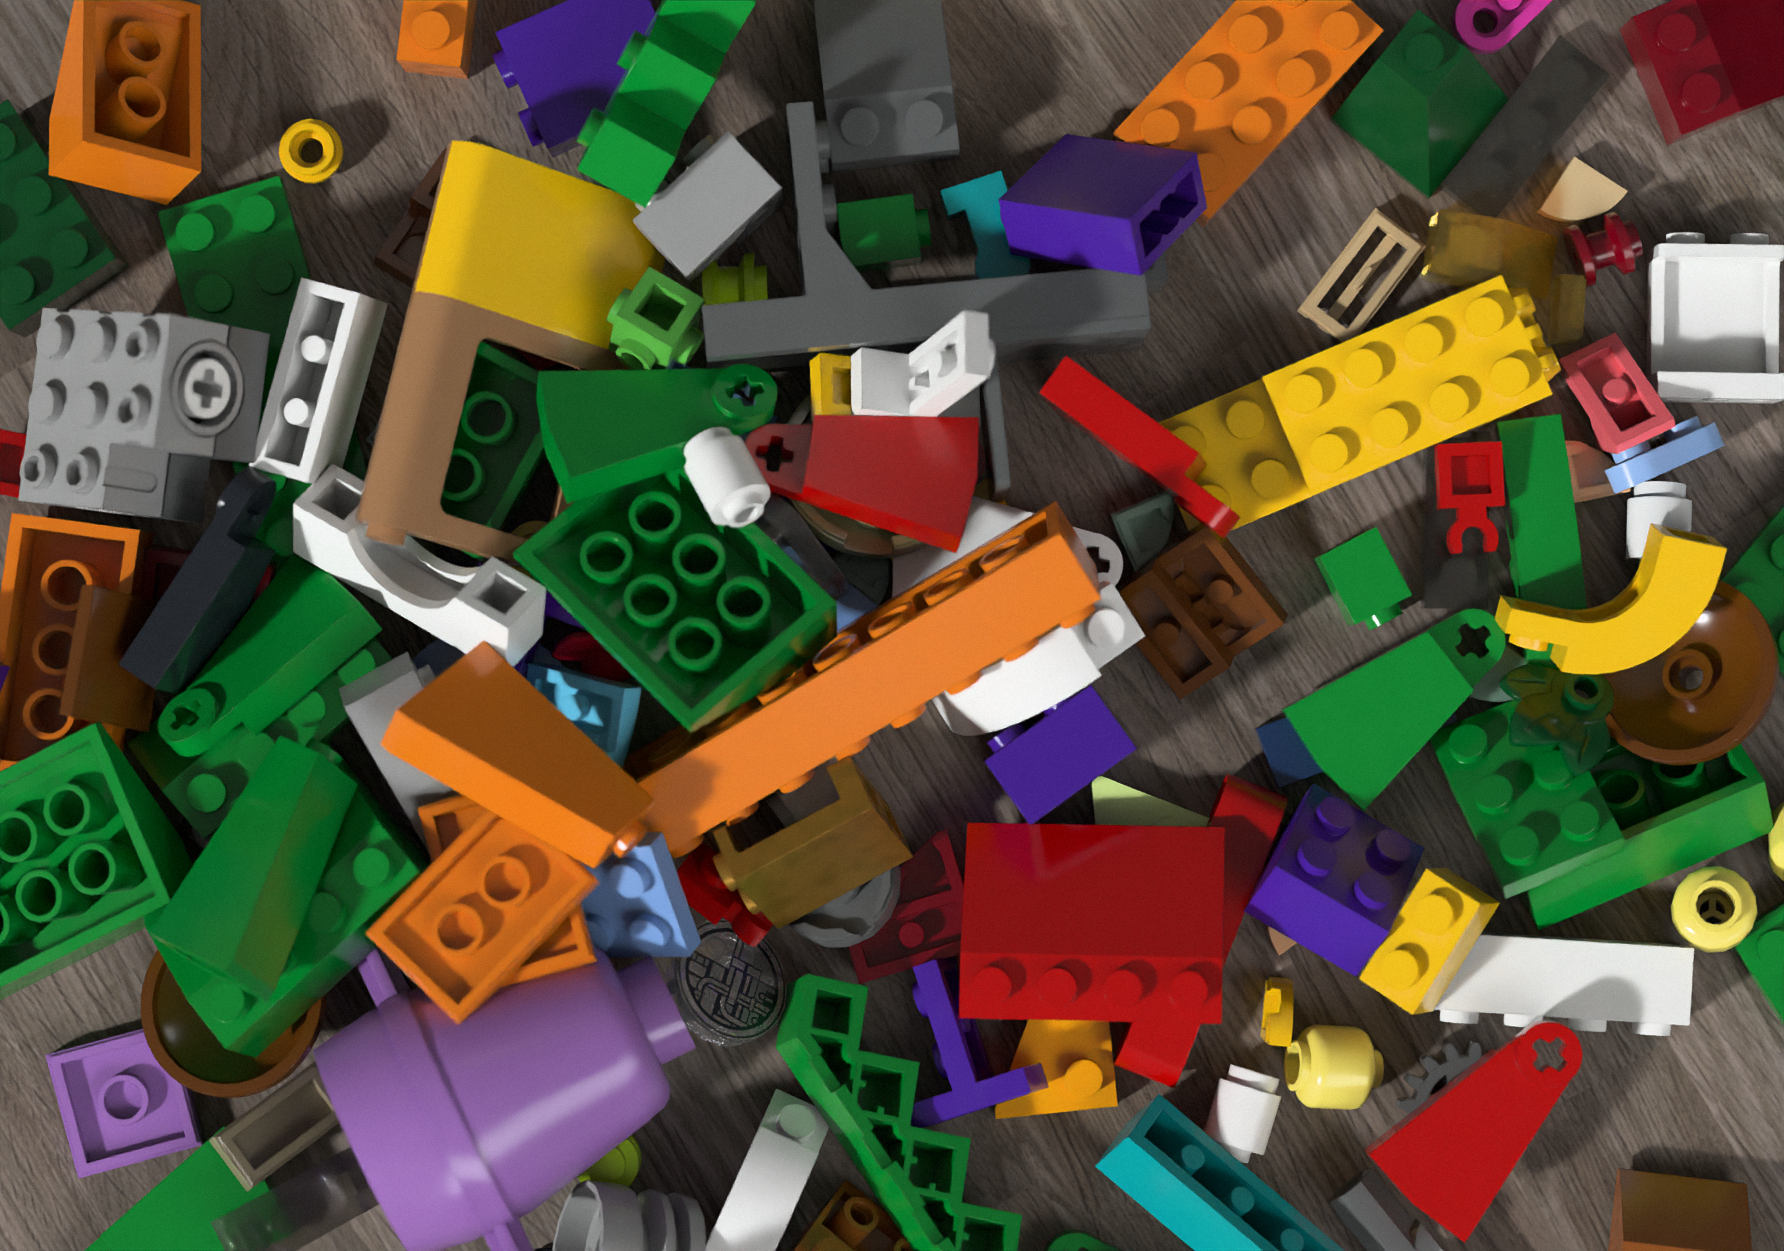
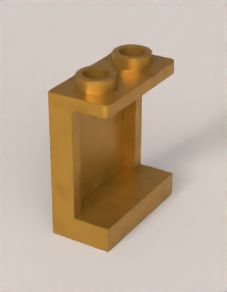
[713,755,913,929]

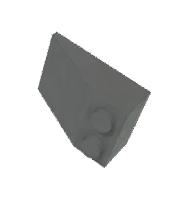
[813,0,960,174]

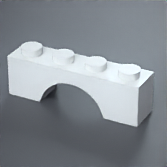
[293,464,546,667]

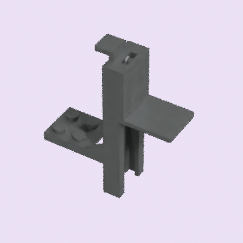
[702,101,1168,502]

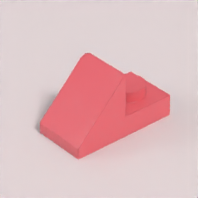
[1558,332,1675,454]

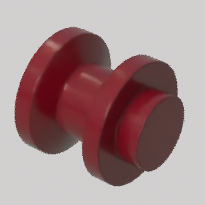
[1564,211,1643,288]

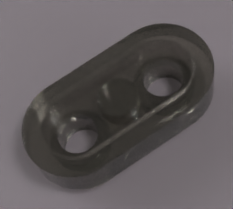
[753,493,850,602]

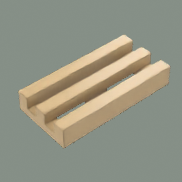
[1297,208,1426,343]

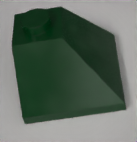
[1330,9,1509,199]

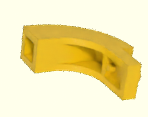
[1494,523,1727,674]

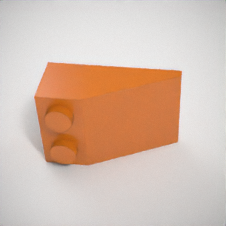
[49,0,201,205]

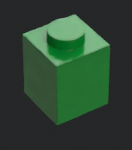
[836,194,932,272]
[1313,527,1412,631]

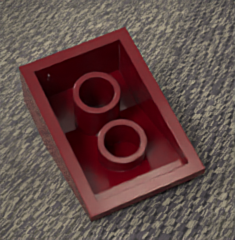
[1619,0,1784,146]

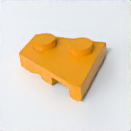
[994,1020,1118,1119]

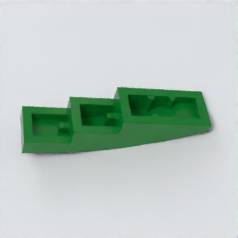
[1494,414,1587,671]

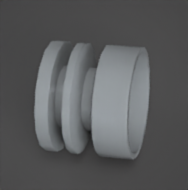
[552,1180,706,1251]

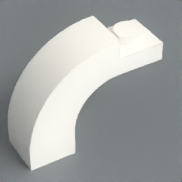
[931,581,1145,736]
[705,1089,829,1251]

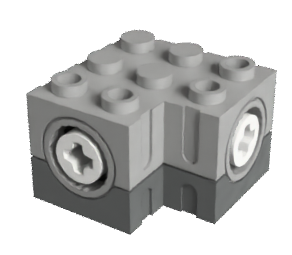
[18,308,270,523]

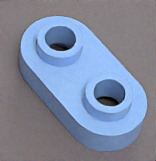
[1604,415,1725,494]

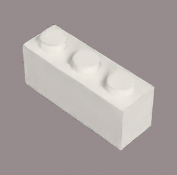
[249,278,388,484]

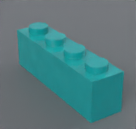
[1095,1094,1345,1251]

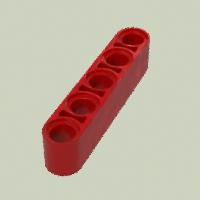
[1113,773,1288,1088]

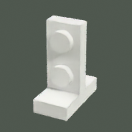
[851,310,995,426]

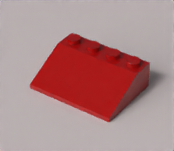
[959,823,1225,1024]

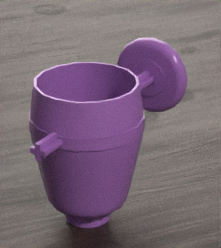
[313,945,696,1251]

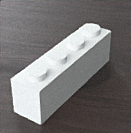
[1434,932,1694,1036]

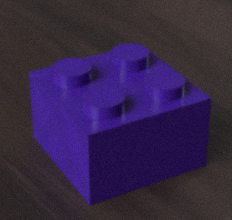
[982,685,1137,825]
[1244,783,1425,976]

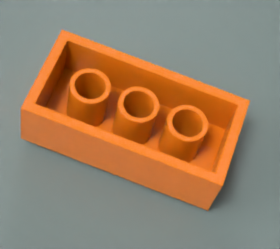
[1111,0,1384,227]
[0,513,154,772]

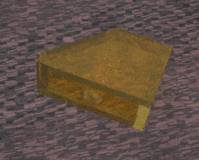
[1421,209,1558,301]

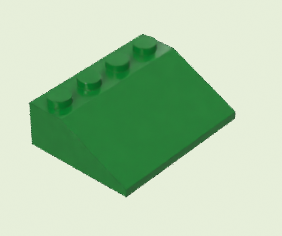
[513,466,837,732]
[0,722,193,1000]
[146,741,431,1058]

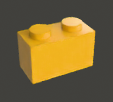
[1359,868,1500,1015]

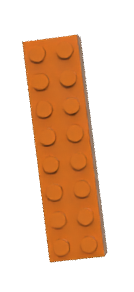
[622,501,1101,858]

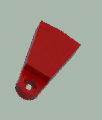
[1039,356,1240,539]
[745,415,979,553]
[1364,1020,1582,1243]

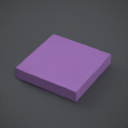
[46,1028,205,1179]

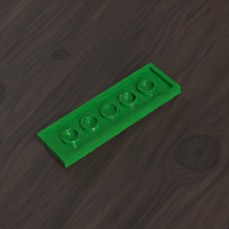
[157,176,369,576]

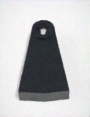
[118,467,277,694]

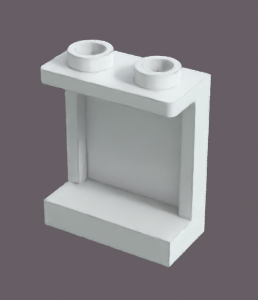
[1646,232,1784,404]

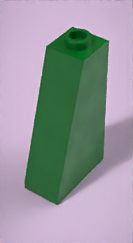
[149,736,358,1002]

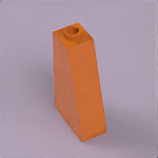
[380,640,655,869]

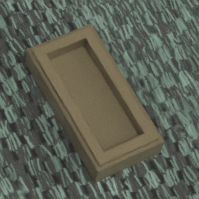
[209,1062,340,1192]

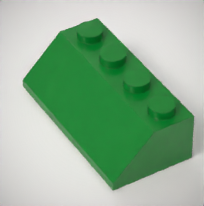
[127,637,393,841]
[1518,738,1774,930]

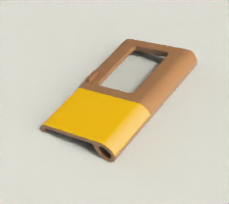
[355,141,666,569]

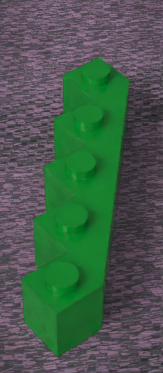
[576,0,757,208]
[776,974,1022,1251]

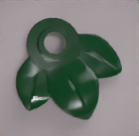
[1499,664,1614,776]

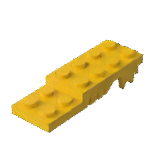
[1159,275,1561,531]

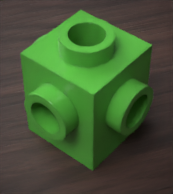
[607,266,705,370]

